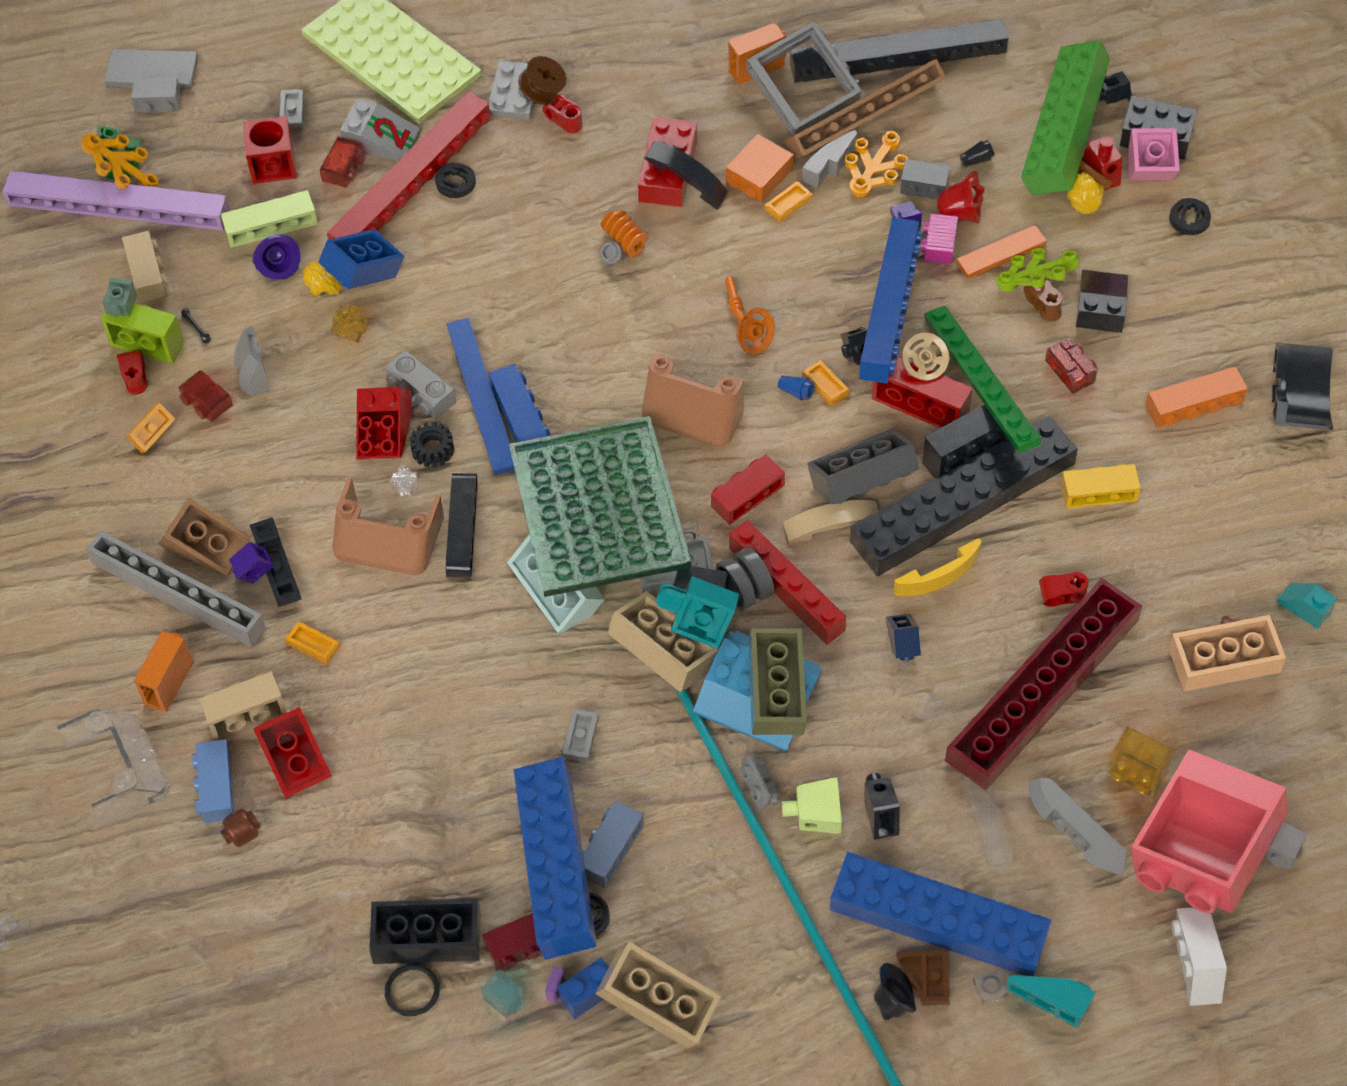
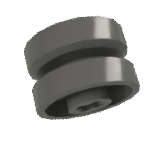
[716,547,774,611]

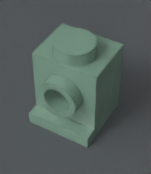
[103,277,137,317]

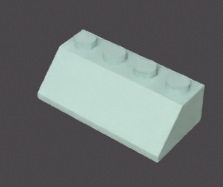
[507,528,605,634]

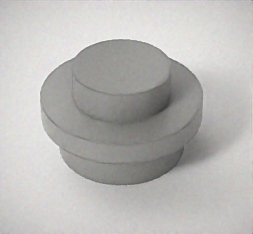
[600,242,622,265]

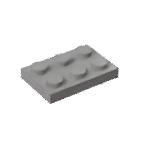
[488,60,534,120]

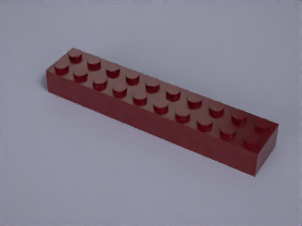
[945,578,1142,791]

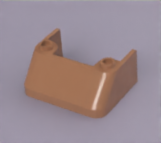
[332,478,444,575]

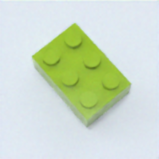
[101,303,185,364]

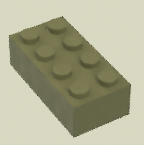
[748,628,807,735]

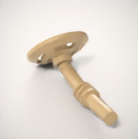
[902,333,949,380]

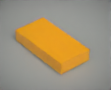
[765,181,813,222]
[802,360,850,407]
[285,621,341,665]

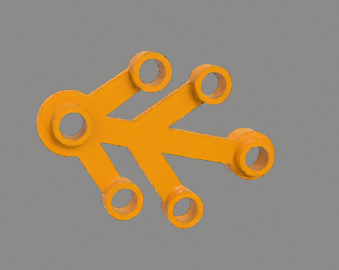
[844,131,908,197]
[81,133,158,189]

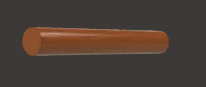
[1079,160,1112,189]

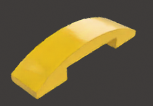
[893,538,981,596]

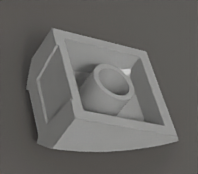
[234,326,269,395]

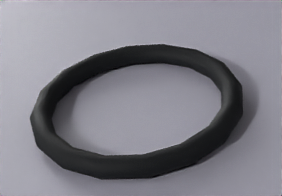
[384,964,440,1016]

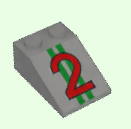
[340,98,421,162]

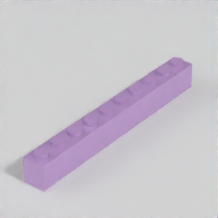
[2,171,230,230]

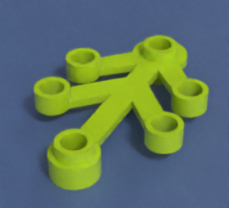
[996,248,1080,291]

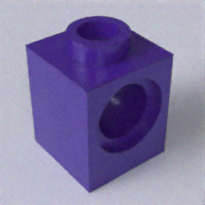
[229,542,274,584]

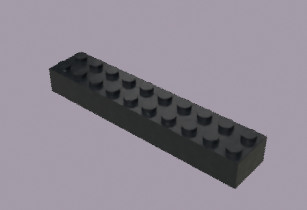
[850,415,1078,577]

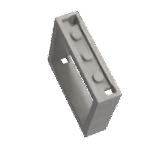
[746,22,862,136]

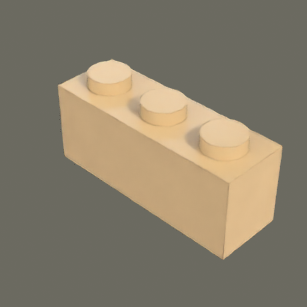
[122,231,168,303]

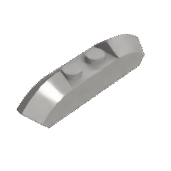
[1028,778,1126,874]

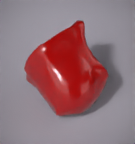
[937,171,985,223]

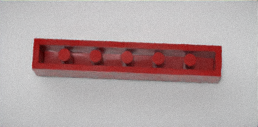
[729,520,846,645]

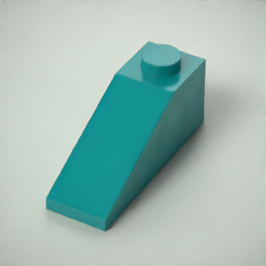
[1005,975,1095,1029]

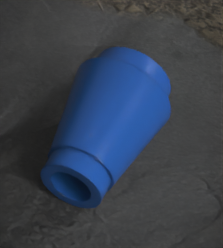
[778,375,815,401]

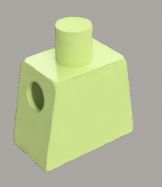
[781,777,842,834]

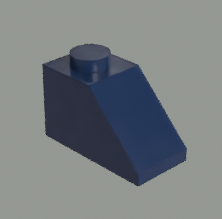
[886,614,921,661]

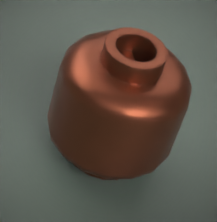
[220,808,261,847]

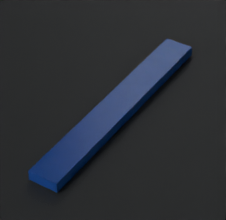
[446,318,517,475]

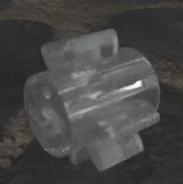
[392,466,418,495]

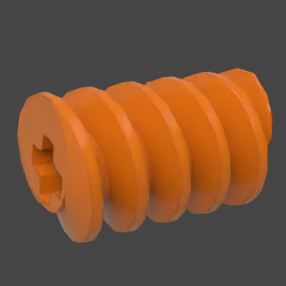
[600,210,648,258]

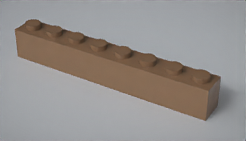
[784,59,946,161]

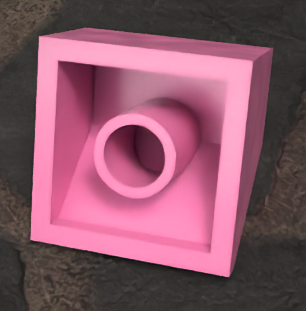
[1127,128,1180,181]

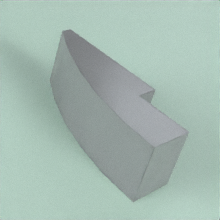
[802,131,858,189]

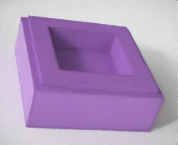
[545,966,565,1003]

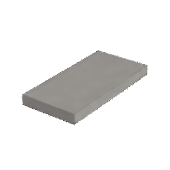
[105,49,198,89]

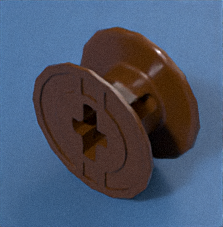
[518,56,567,105]

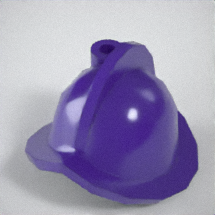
[252,234,301,280]

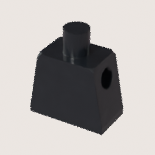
[864,773,900,840]

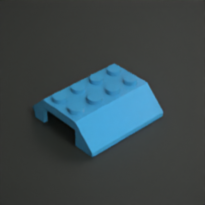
[693,631,823,752]

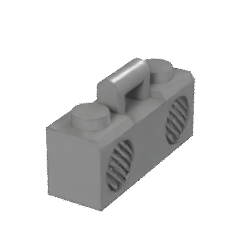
[385,350,456,419]

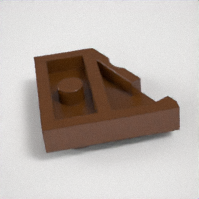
[896,950,950,1006]

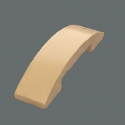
[782,500,879,545]

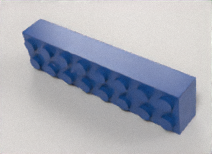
[513,757,597,960]
[829,851,1052,976]

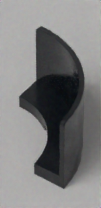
[1272,342,1334,430]

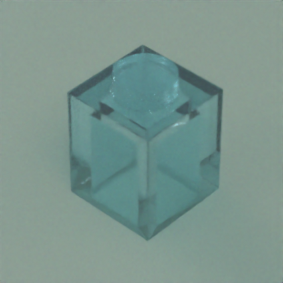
[481,970,525,1019]

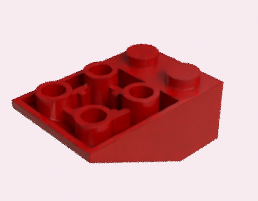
[356,387,412,460]

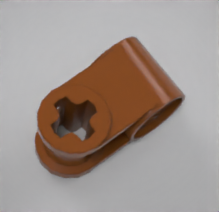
[1024,278,1063,321]

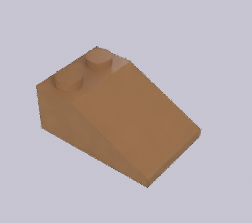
[158,498,251,577]

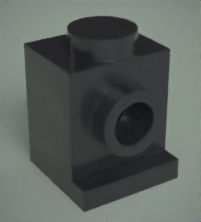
[1099,71,1132,105]

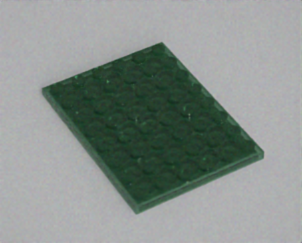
[509,416,692,597]

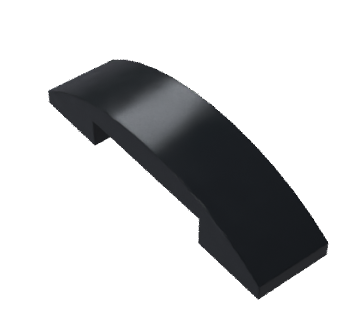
[644,141,728,210]
[250,517,302,607]

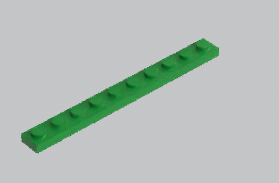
[924,306,1041,453]

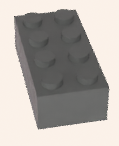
[807,428,919,504]

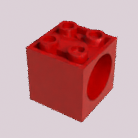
[243,116,297,184]

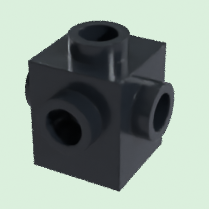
[841,327,868,365]

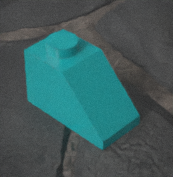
[1276,583,1337,629]

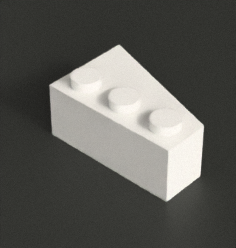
[1171,907,1227,1006]

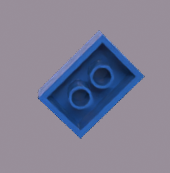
[318,229,404,289]

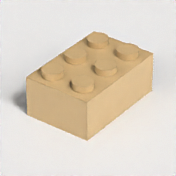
[199,671,287,742]

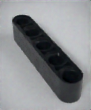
[445,473,478,577]

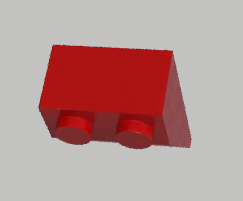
[253,707,332,798]

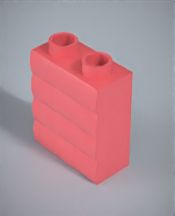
[1131,750,1287,913]

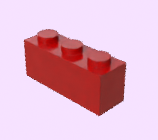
[711,455,785,525]

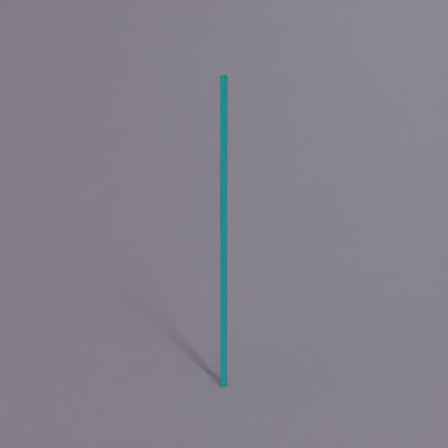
[674,688,903,1086]

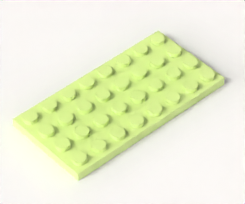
[301,0,482,124]

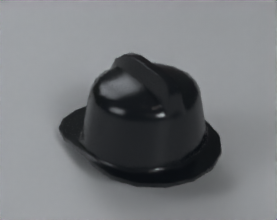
[874,963,917,1021]

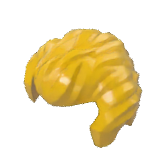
[1067,172,1104,215]
[303,261,343,297]

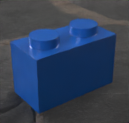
[557,957,609,1020]

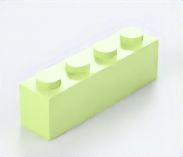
[221,190,318,248]

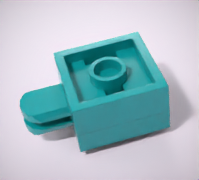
[656,576,739,649]

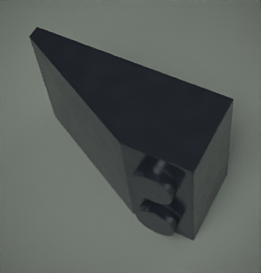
[1075,270,1128,333]

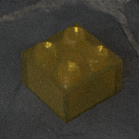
[1107,726,1175,797]

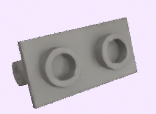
[740,754,780,812]

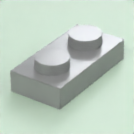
[280,89,304,129]
[563,709,599,762]

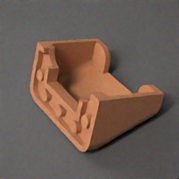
[642,352,744,447]

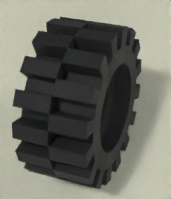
[410,422,454,468]

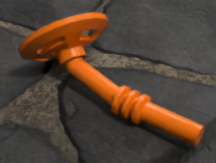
[725,276,775,354]

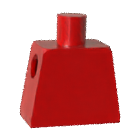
[1082,136,1122,191]

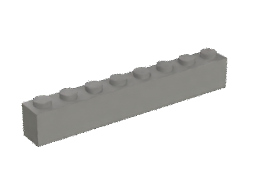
[86,531,266,648]

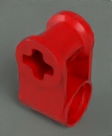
[542,94,583,133]
[117,349,147,395]
[1039,572,1089,607]

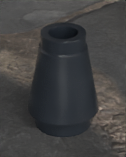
[960,140,995,167]

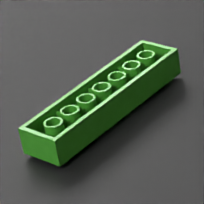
[1021,40,1111,195]

